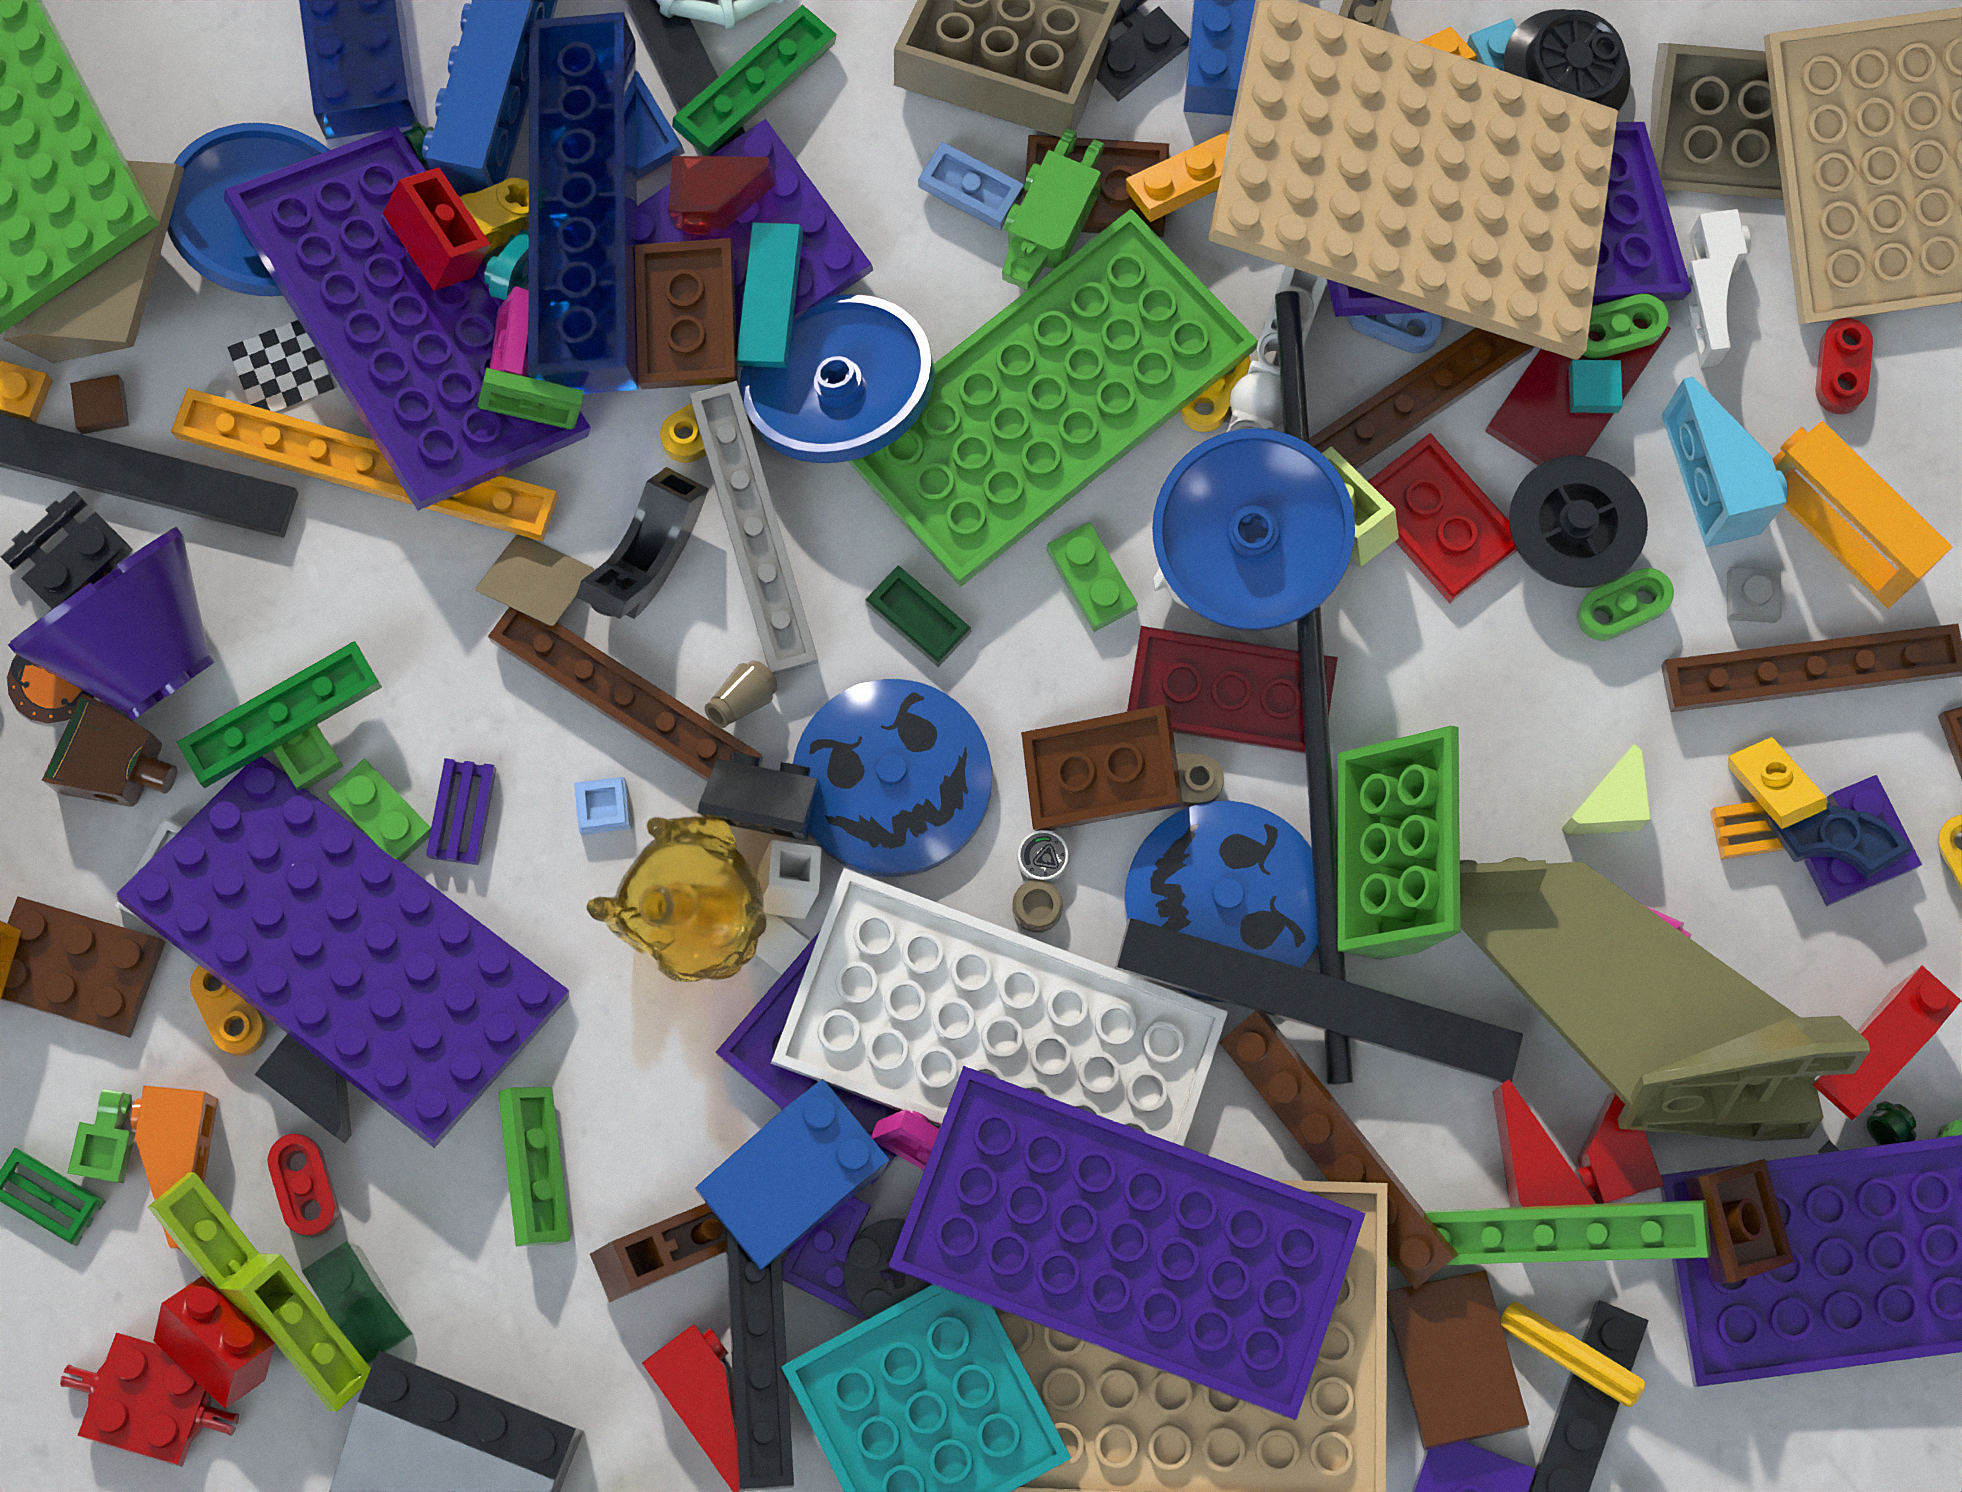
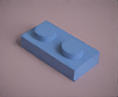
[918,141,1024,230]

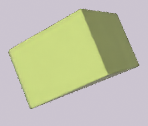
[1562,744,1651,835]

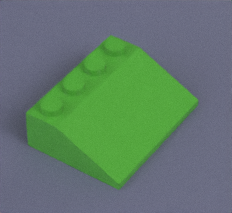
[1338,725,1461,960]

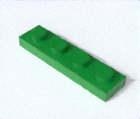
[672,4,837,157]
[176,641,382,788]

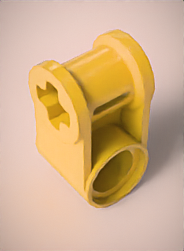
[459,177,539,255]

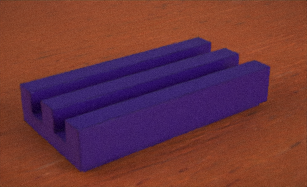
[426,758,497,865]

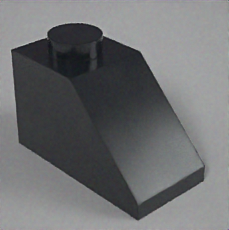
[254,1034,352,1143]

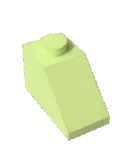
[1322,446,1399,567]

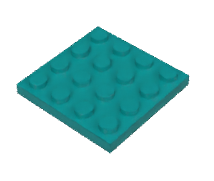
[781,1285,1072,1492]

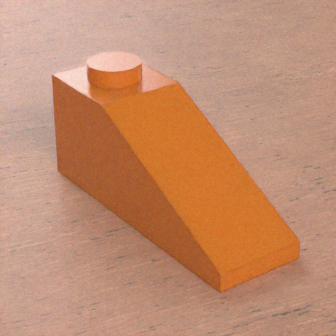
[131,1085,218,1252]

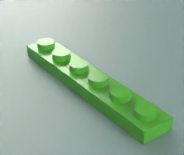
[1389,1200,1711,1267]

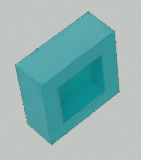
[1568,360,1623,413]

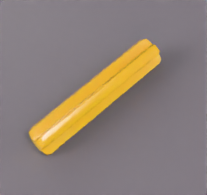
[1500,1302,1646,1407]

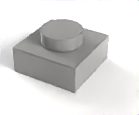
[1727,567,1781,623]

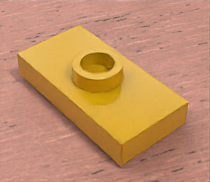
[1728,737,1827,829]

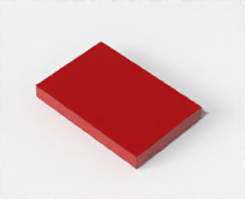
[1367,433,1517,603]

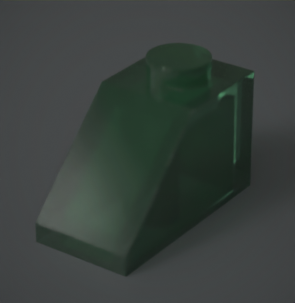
[302,1241,413,1364]

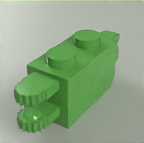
[1002,128,1104,290]

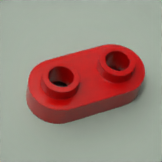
[1815,318,1873,414]
[267,1134,339,1237]

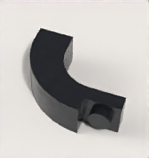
[576,467,709,619]

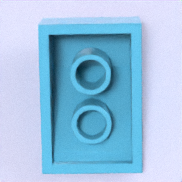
[1662,377,1788,548]

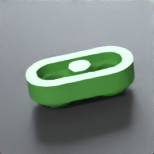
[1583,294,1669,359]
[1577,568,1674,641]

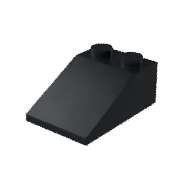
[697,752,819,841]

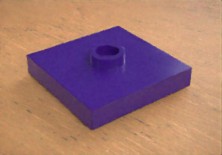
[1412,1442,1536,1492]

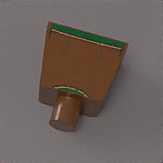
[42,694,177,807]

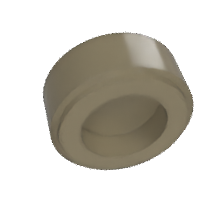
[1012,880,1063,933]

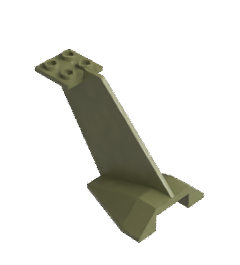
[1460,857,1870,1141]

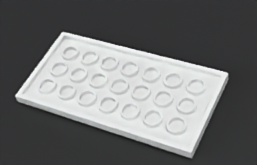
[771,868,1228,1146]

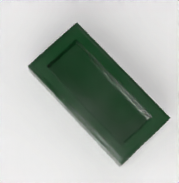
[865,565,971,668]

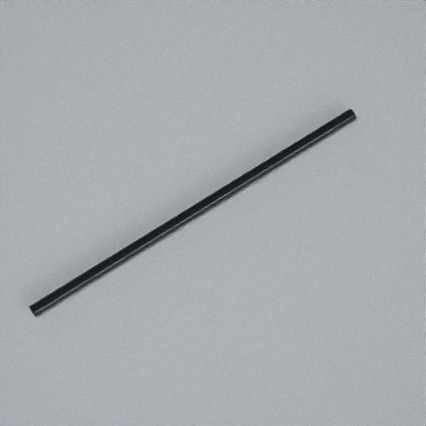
[1275,291,1353,1084]

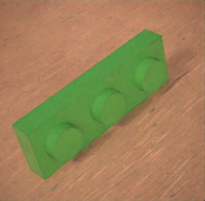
[498,1087,570,1247]

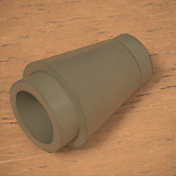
[705,660,777,728]

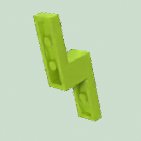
[148,1172,371,1412]

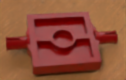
[60,1332,239,1467]

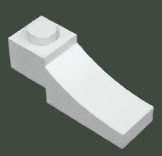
[1684,209,1751,368]

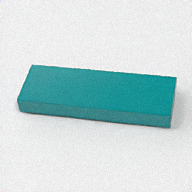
[736,223,803,368]

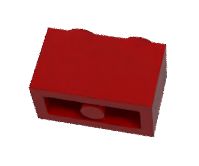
[383,167,491,291]
[153,1276,275,1409]

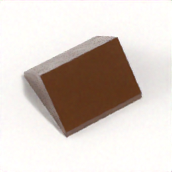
[1684,1159,1794,1283]

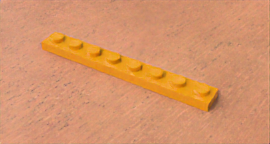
[1126,27,1477,222]
[171,388,559,542]

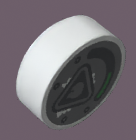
[1018,830,1068,882]

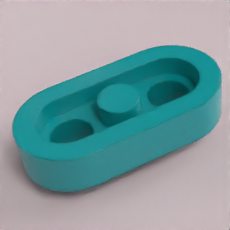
[484,229,545,300]

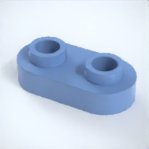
[1347,312,1442,353]

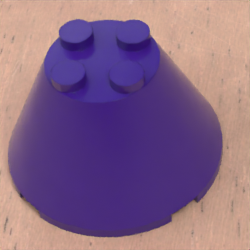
[8,527,215,721]

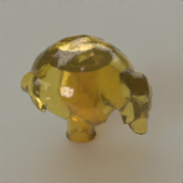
[586,816,767,982]

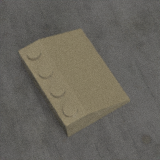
[894,0,1121,138]
[1650,43,1783,200]
[3,160,185,363]

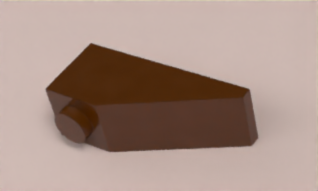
[590,1203,726,1303]

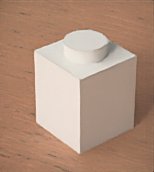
[755,840,821,919]

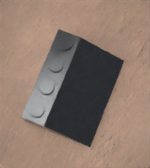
[329,1351,584,1492]

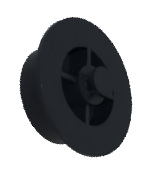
[1503,9,1631,112]
[1509,456,1648,588]

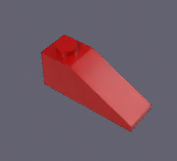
[1812,965,1962,1121]
[1492,1079,1596,1207]
[642,1324,744,1492]

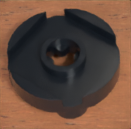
[844,1218,932,1319]

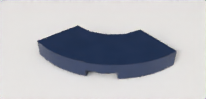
[1766,803,1913,879]

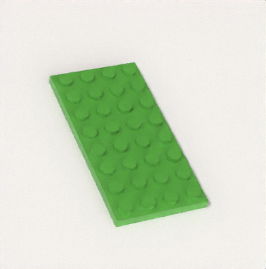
[0,0,159,334]
[847,209,1258,588]

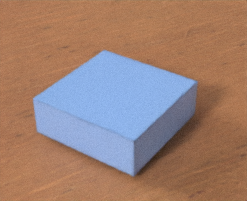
[574,777,631,835]

